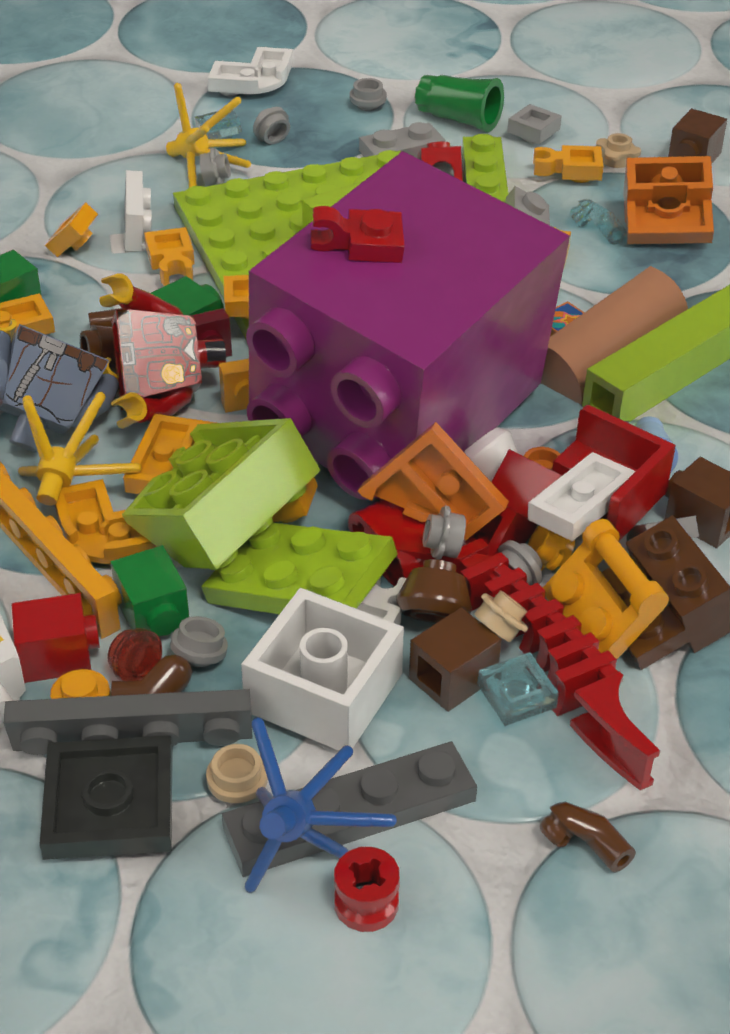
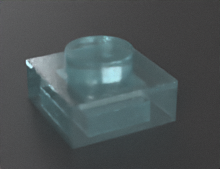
[194,110,242,139]
[478,652,559,726]

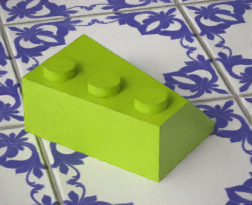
[122,418,321,570]

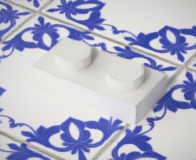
[124,170,152,252]
[528,452,635,541]

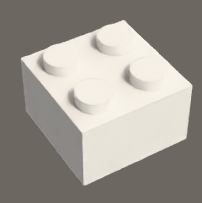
[241,588,404,750]

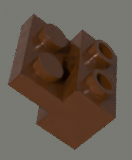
[602,515,730,670]

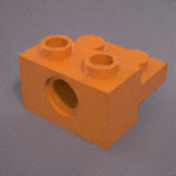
[623,156,714,244]

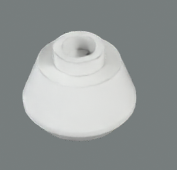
[464,427,518,482]

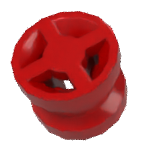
[334,847,400,932]

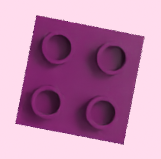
[246,151,570,500]

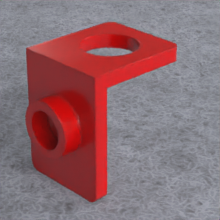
[417,141,463,181]

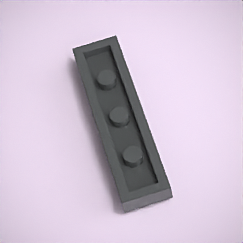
[3,689,253,755]
[222,741,477,877]

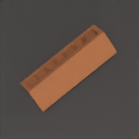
[541,266,688,405]

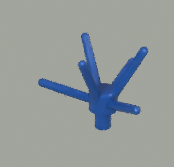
[245,717,397,892]

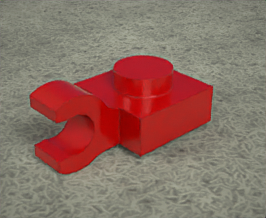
[310,206,405,263]

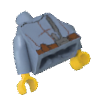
[0,318,119,452]

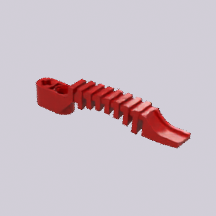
[348,500,661,790]

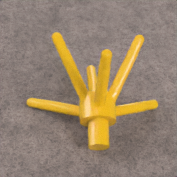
[166,83,251,188]
[18,392,141,506]

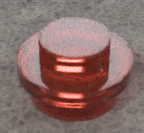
[108,628,162,681]

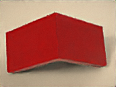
[552,405,676,541]

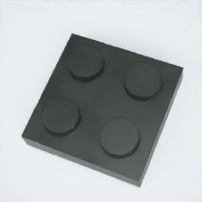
[39,736,173,860]

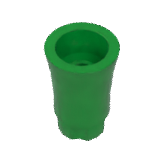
[415,75,504,133]

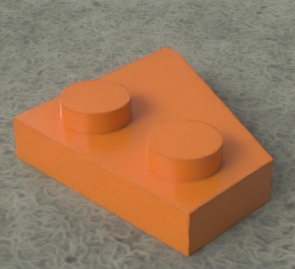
[358,422,509,541]

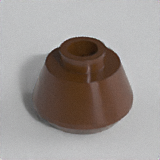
[396,559,472,623]

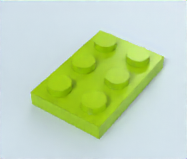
[201,522,397,614]

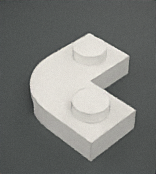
[208,47,293,96]

